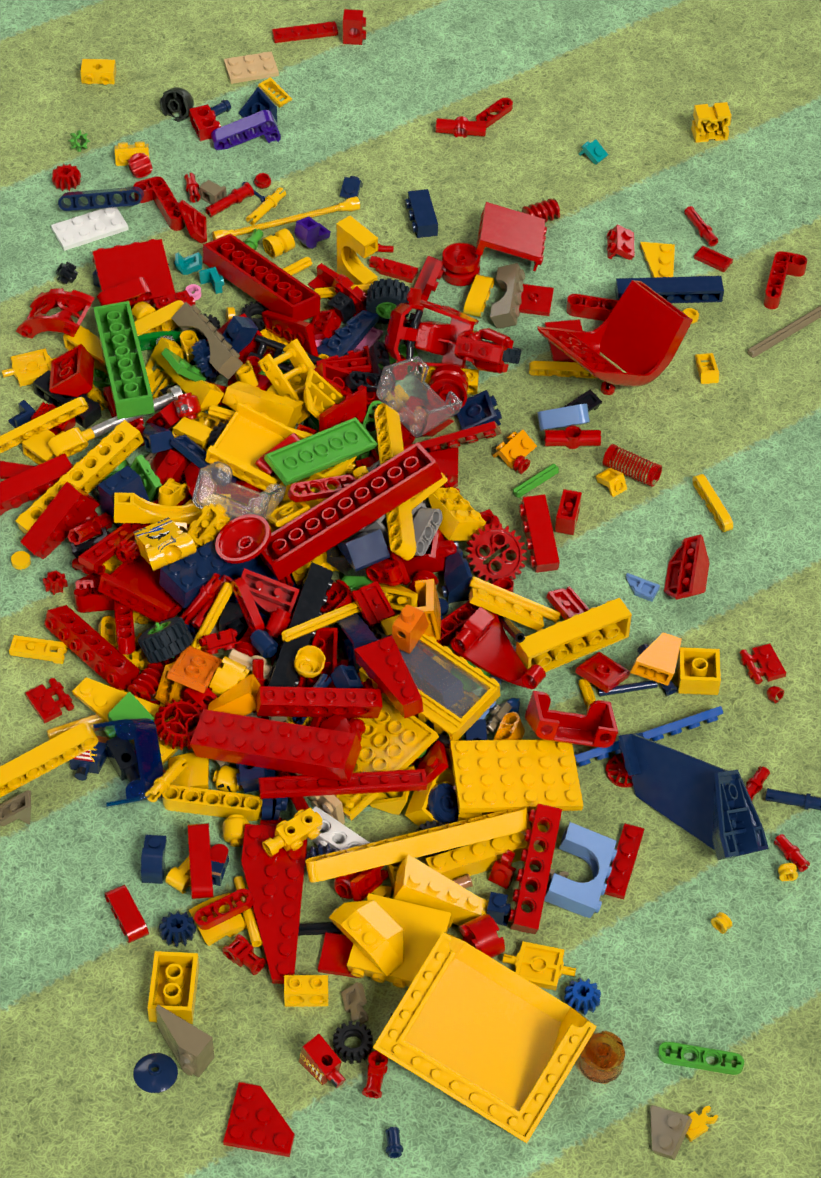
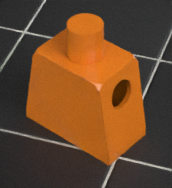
[392,605,429,654]

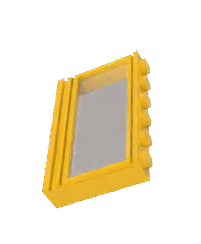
[359,634,501,741]

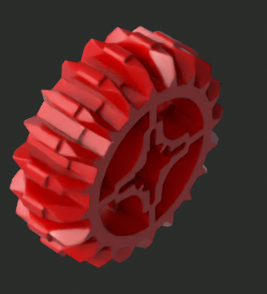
[153,697,203,751]

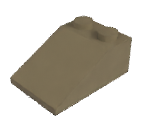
[156,1005,214,1078]

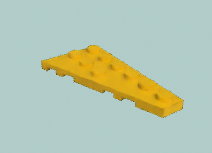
[72,677,197,767]

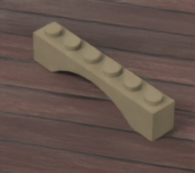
[172,302,243,380]

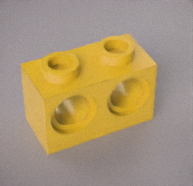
[284,975,328,1007]

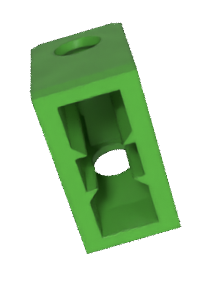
[104,692,155,741]

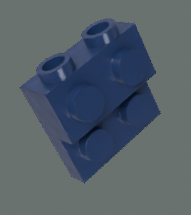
[456,390,503,430]

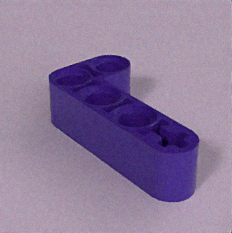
[211,110,281,150]

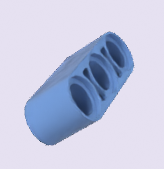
[537,404,590,431]

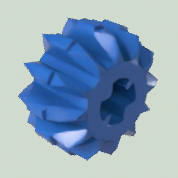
[564,977,601,1015]

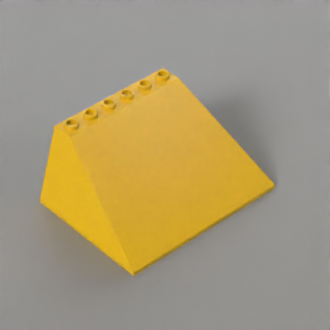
[373,932,597,1143]

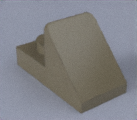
[0,790,31,826]

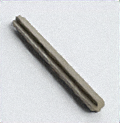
[747,305,821,358]

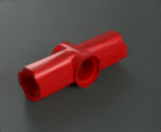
[436,116,487,138]
[544,426,601,449]
[67,512,114,545]

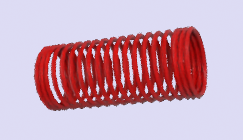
[602,444,662,487]

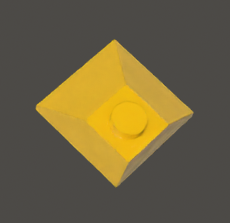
[263,501,310,528]

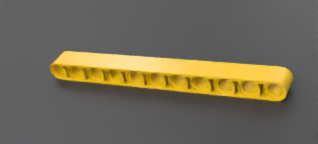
[374,403,416,561]
[305,806,530,882]

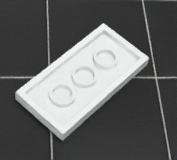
[51,207,129,251]

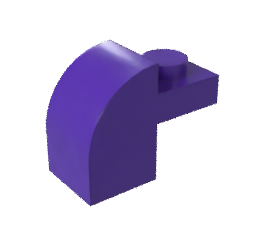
[294,216,331,249]

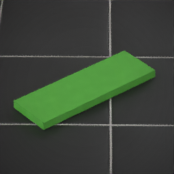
[264,417,377,486]

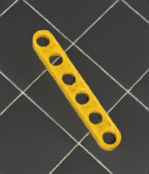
[0,397,88,453]

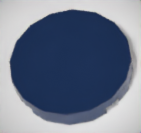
[428,783,460,825]

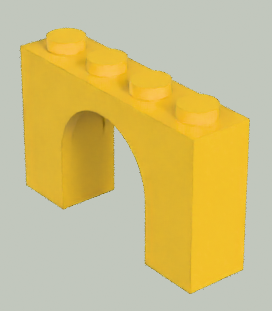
[336,215,378,285]

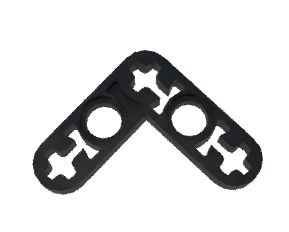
[345,341,394,393]

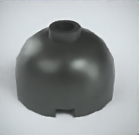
[160,87,194,122]

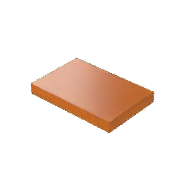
[166,646,223,693]

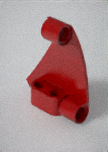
[451,607,546,689]

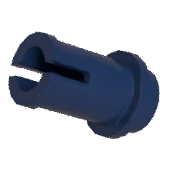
[210,100,231,116]
[385,1127,404,1158]

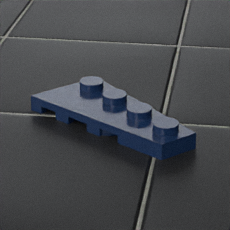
[317,310,379,357]

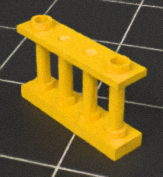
[258,339,316,424]

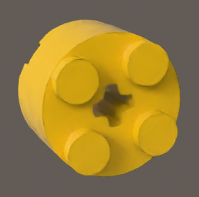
[209,656,250,697]

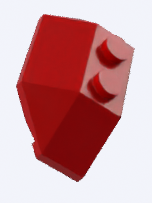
[664,534,710,600]

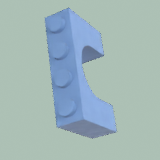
[544,822,617,918]

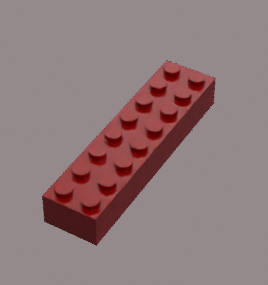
[203,233,321,321]
[190,709,362,782]

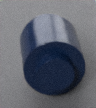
[250,629,279,658]

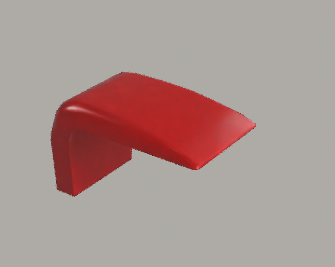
[537,280,693,387]

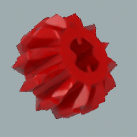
[52,164,81,192]

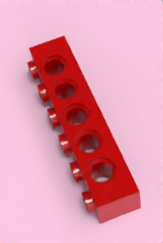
[44,605,140,691]
[256,686,382,718]
[508,803,562,934]

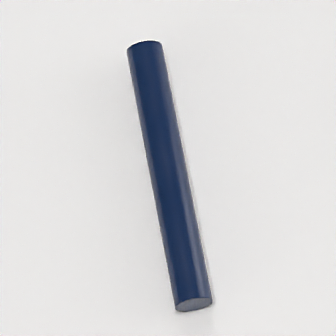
[598,680,658,697]

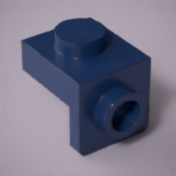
[340,176,363,199]

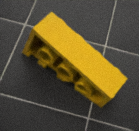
[393,854,483,926]

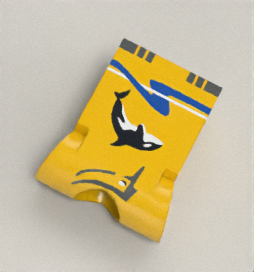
[133,517,197,571]

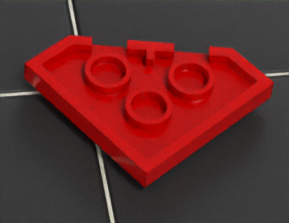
[223,1082,295,1157]

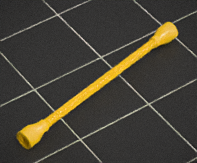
[212,196,360,240]

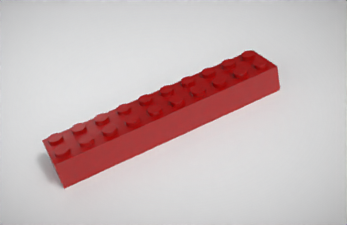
[260,442,443,581]

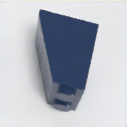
[98,465,150,528]

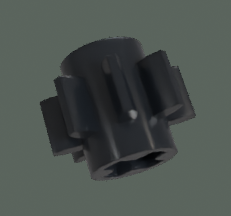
[56,262,78,284]

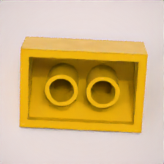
[405,768,455,826]

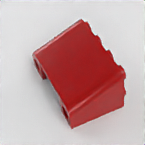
[525,690,618,748]

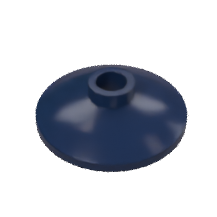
[133,1053,178,1093]

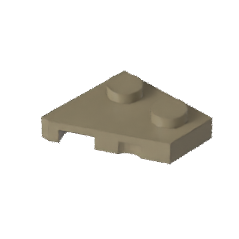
[650,1105,692,1160]

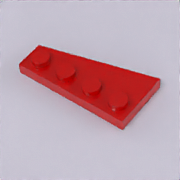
[262,310,319,357]

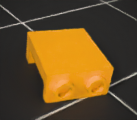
[415,579,441,640]

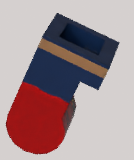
[210,844,229,886]

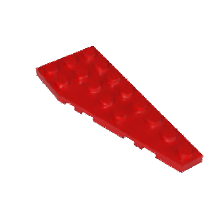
[241,824,308,984]

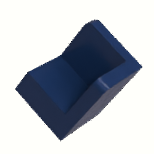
[8,400,35,428]

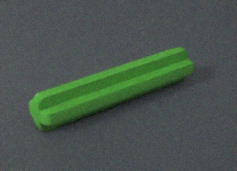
[513,464,559,498]

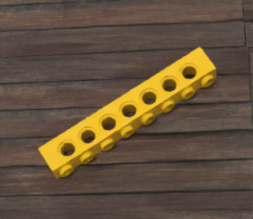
[15,420,144,534]

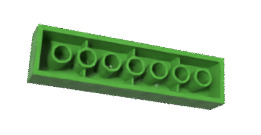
[93,301,155,419]

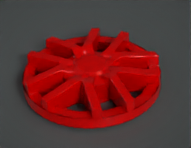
[606,753,634,788]

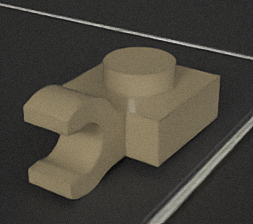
[342,982,369,1024]

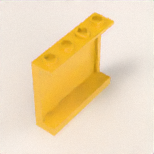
[205,403,306,495]
[347,893,453,988]

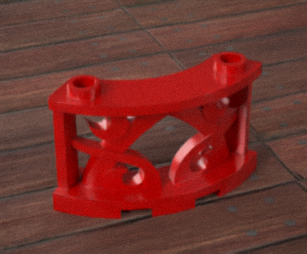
[16,288,95,339]

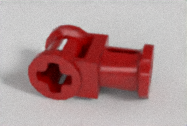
[222,934,266,975]
[362,1050,388,1099]

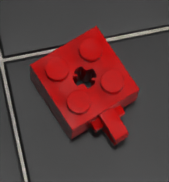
[402,529,457,578]

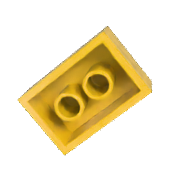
[148,951,199,1024]

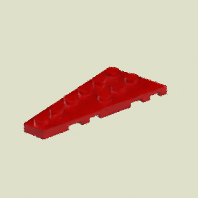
[404,421,502,452]

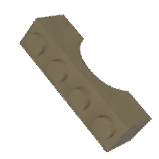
[490,263,525,329]

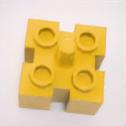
[691,102,732,143]

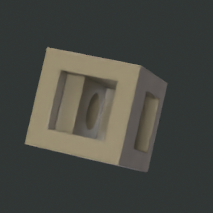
[199,180,227,205]

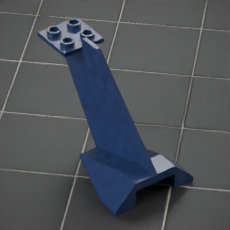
[618,733,769,860]

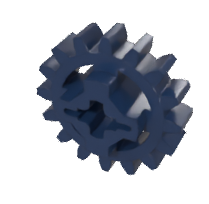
[192,339,221,379]

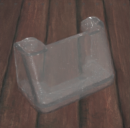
[192,461,286,520]

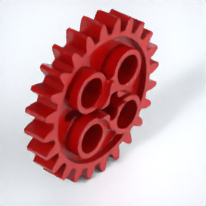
[465,523,527,584]

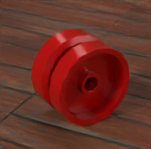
[442,243,481,286]
[427,365,468,413]

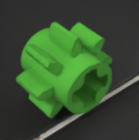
[68,130,90,152]

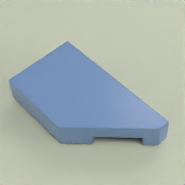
[626,573,660,602]

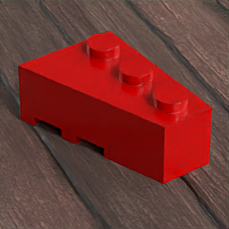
[241,568,300,617]

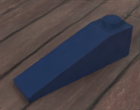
[441,539,472,604]

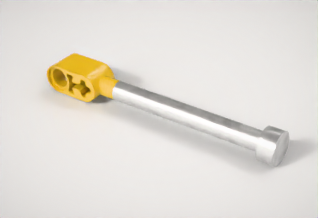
[48,385,183,457]

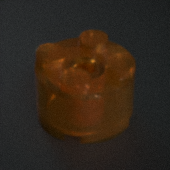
[579,1031,625,1084]

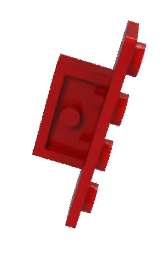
[414,256,444,311]

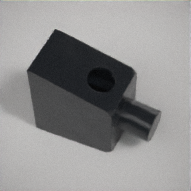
[106,733,142,785]

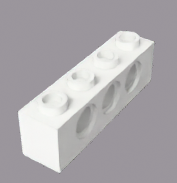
[307,806,370,872]

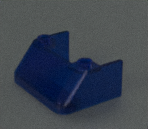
[93,718,164,809]

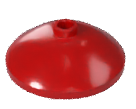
[215,514,271,564]

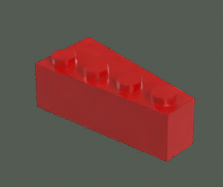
[20,481,100,559]

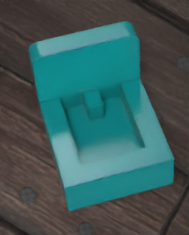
[578,139,609,165]
[174,252,203,275]
[199,267,225,294]

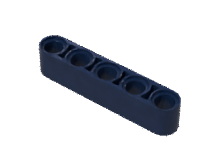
[58,187,144,211]

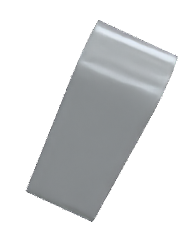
[413,508,443,556]

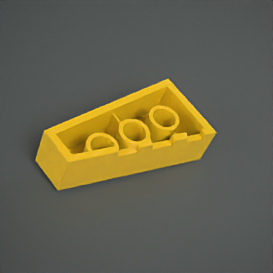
[222,381,305,429]

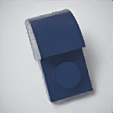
[141,835,167,884]

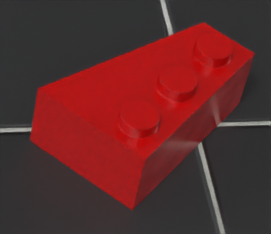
[316,345,373,373]

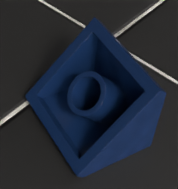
[239,87,277,122]
[337,529,390,572]

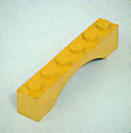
[151,337,224,412]
[114,493,231,524]

